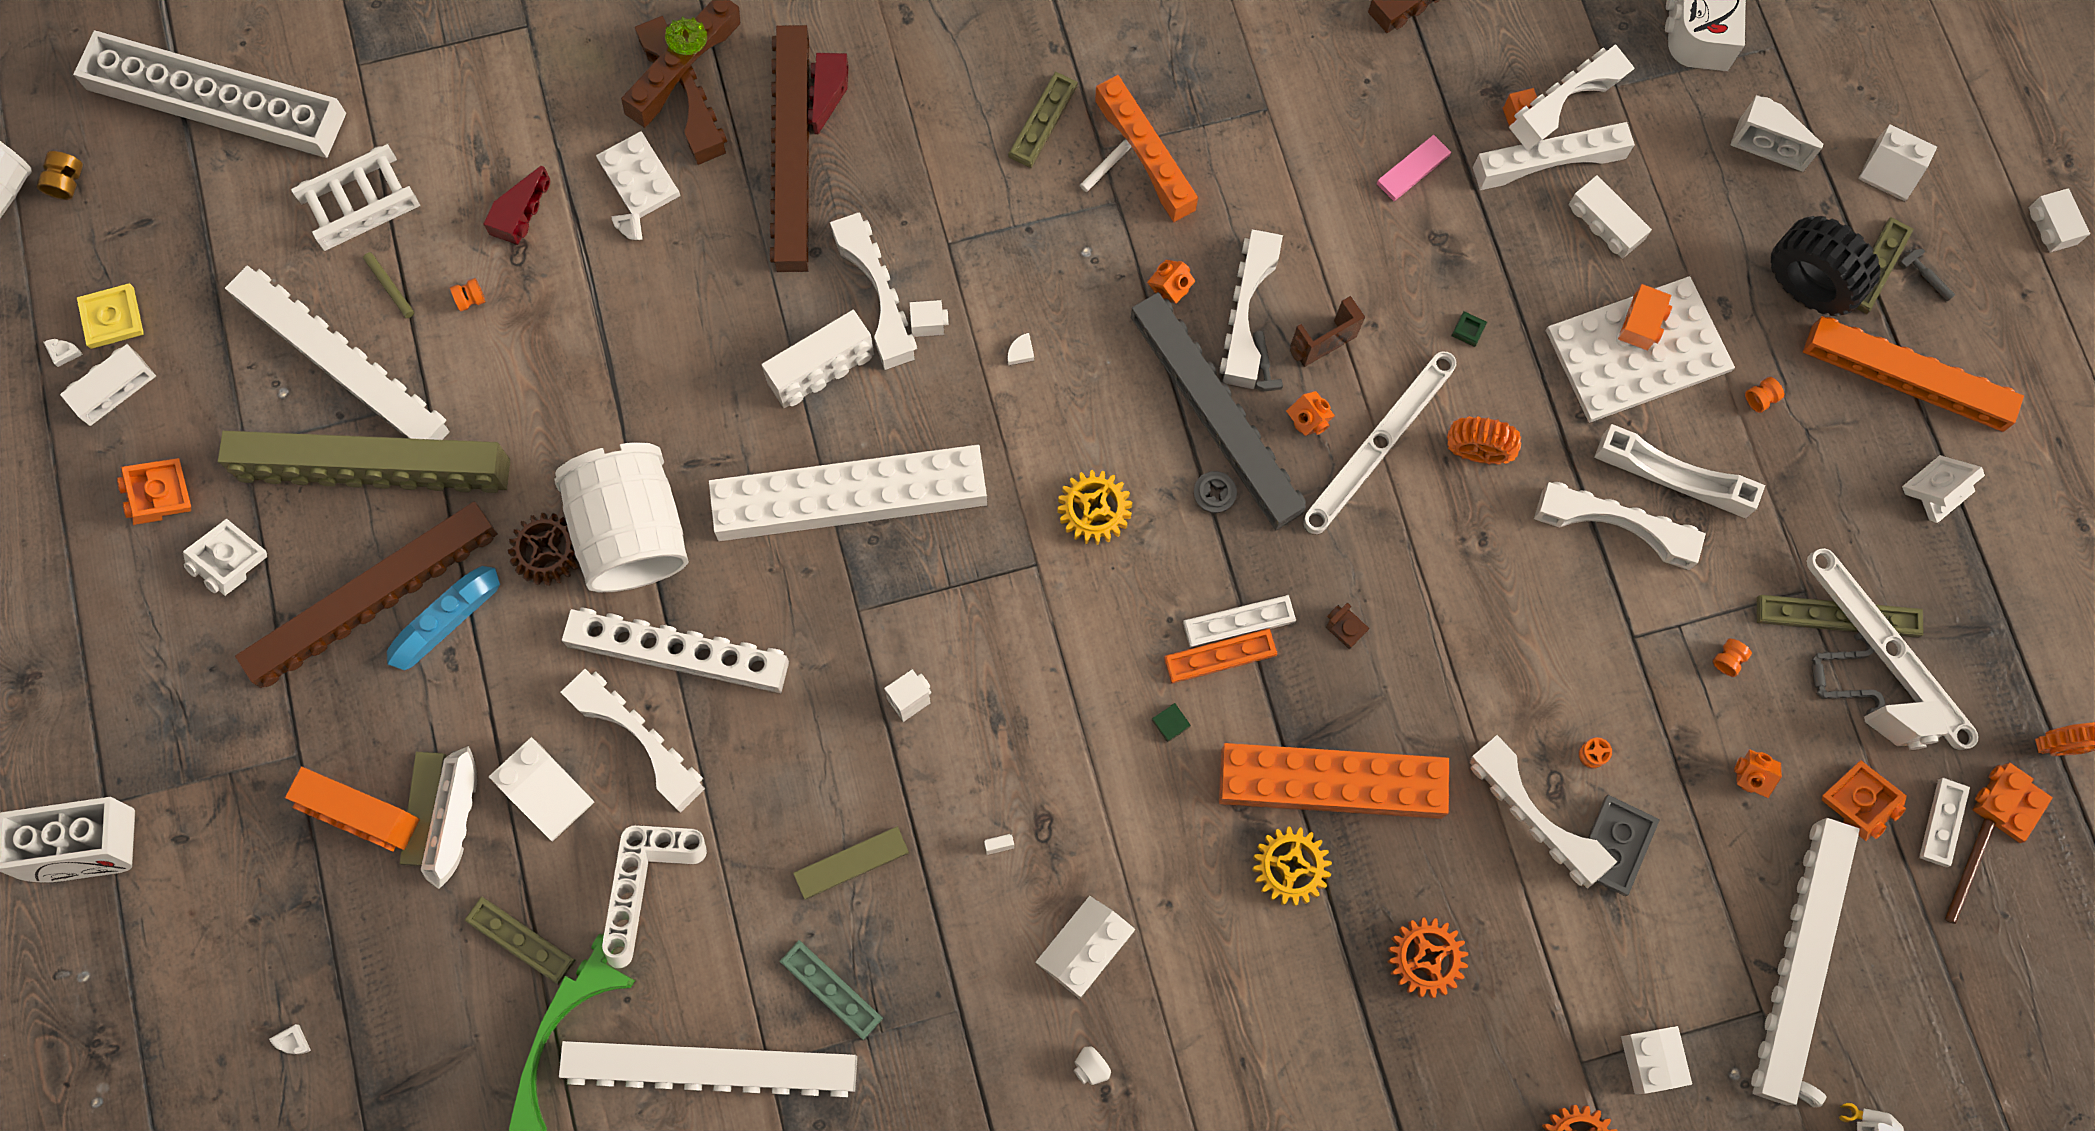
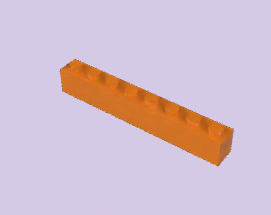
[1802,316,2024,432]

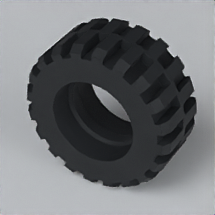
[1770,216,1881,316]

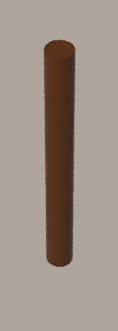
[1945,819,1996,924]

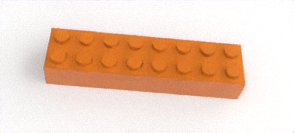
[1219,743,1449,819]

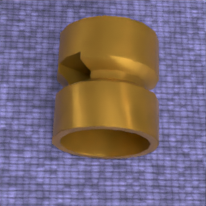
[37,151,83,200]

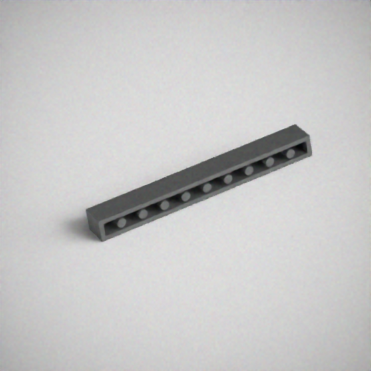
[1130,292,1306,531]

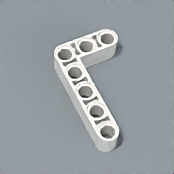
[602,826,707,968]

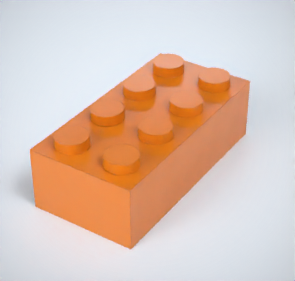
[285,766,420,852]

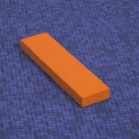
[1164,628,1277,684]

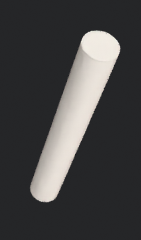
[1080,139,1131,192]

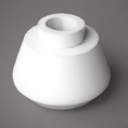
[1074,1046,1111,1085]

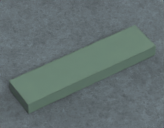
[779,940,883,1040]

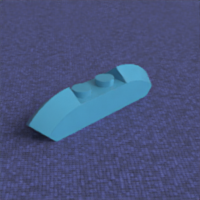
[387,566,500,670]

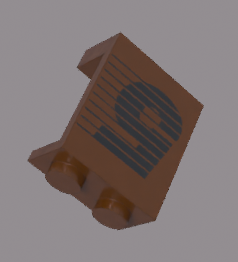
[1290,296,1365,367]

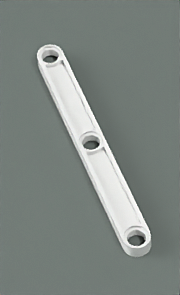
[1303,352,1456,534]
[1807,548,1978,750]

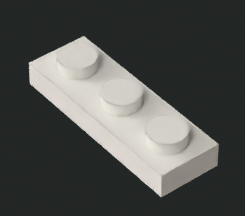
[1919,778,1970,867]

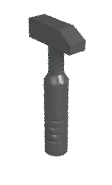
[1899,249,1955,302]
[1253,331,1283,392]

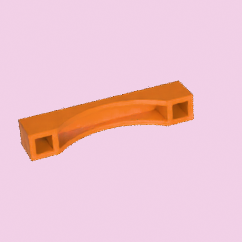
[1095,75,1198,223]

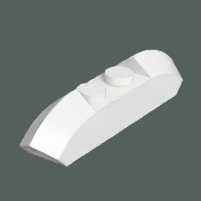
[421,746,477,889]

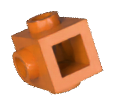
[1147,260,1195,304]
[1286,391,1335,436]
[1734,749,1782,798]

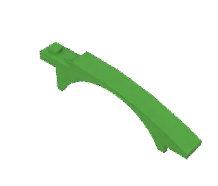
[509,934,635,1131]

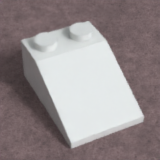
[1730,95,1823,172]
[489,737,594,842]

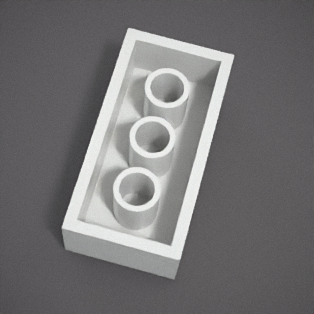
[761,309,874,408]

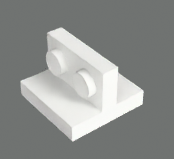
[1902,455,1985,523]

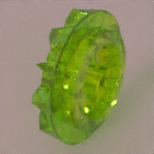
[665,16,707,55]

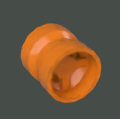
[450,278,486,312]
[1745,377,1785,413]
[1713,638,1752,677]

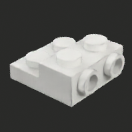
[183,519,267,596]

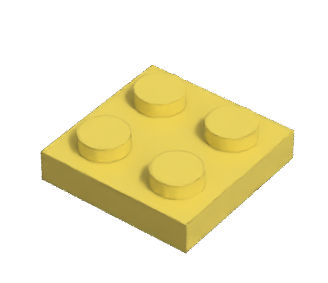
[77,283,144,349]

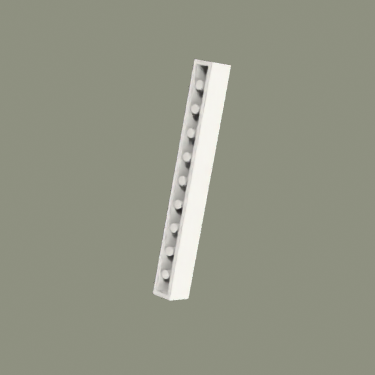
[225,265,450,440]
[1751,818,1860,1105]
[559,1041,857,1097]

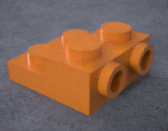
[117,458,191,525]
[1822,760,1907,841]
[1972,762,2053,843]

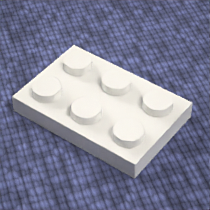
[596,131,680,218]

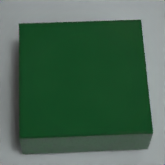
[1451,311,1487,347]
[1152,703,1191,742]

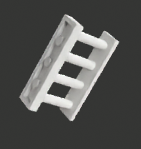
[291,144,420,251]

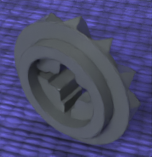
[1193,471,1237,514]

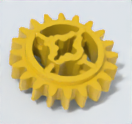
[1057,470,1132,545]
[1252,826,1332,906]

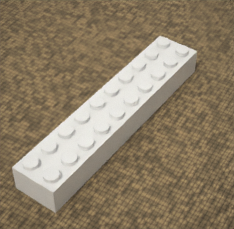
[73,30,346,158]
[709,445,987,541]

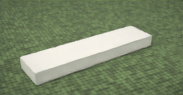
[1183,595,1296,648]

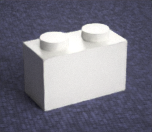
[2028,188,2090,253]
[884,669,931,722]

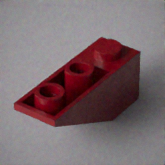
[808,53,849,134]
[483,166,550,245]

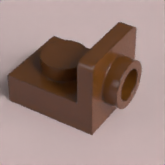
[1326,602,1370,650]

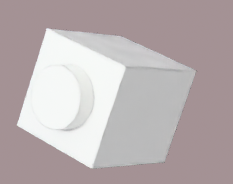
[910,300,949,337]

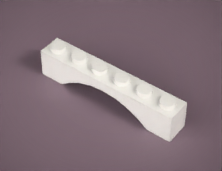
[1509,45,1635,151]
[1473,122,1635,190]
[830,212,917,370]
[1219,229,1283,389]
[1594,424,1765,519]
[1534,482,1706,570]
[561,669,705,813]
[1470,735,1617,889]

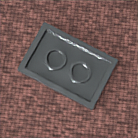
[1588,795,1660,897]

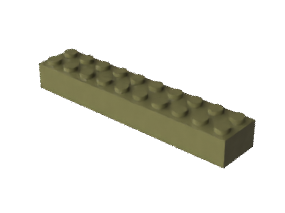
[218,431,510,493]

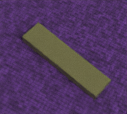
[1008,71,1078,168]
[1856,217,1914,314]
[400,752,446,866]
[794,826,909,900]
[464,896,576,984]

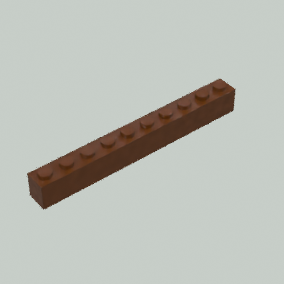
[770,25,809,272]
[235,501,498,688]

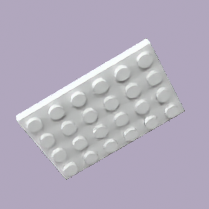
[1545,276,1735,423]

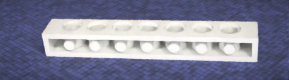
[562,608,789,693]

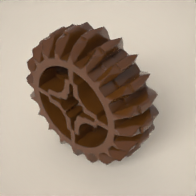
[508,512,578,586]

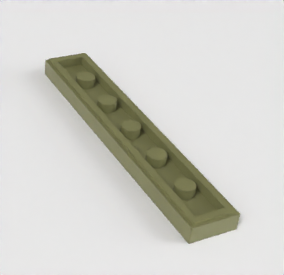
[1757,595,1923,637]

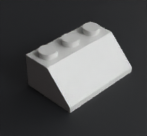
[1035,896,1135,1000]

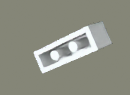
[1568,176,1652,259]
[60,344,156,426]

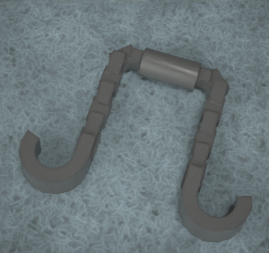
[1811,633,1885,715]

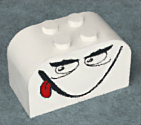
[1665,0,1746,71]
[0,797,135,882]

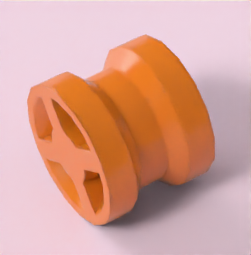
[1579,737,1612,769]

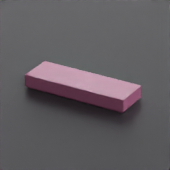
[1377,135,1451,201]

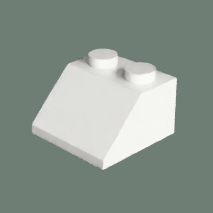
[1858,124,1937,201]
[1864,700,1948,750]
[1621,1026,1692,1094]

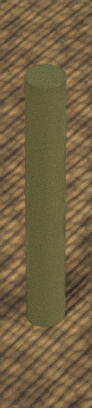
[363,252,414,318]

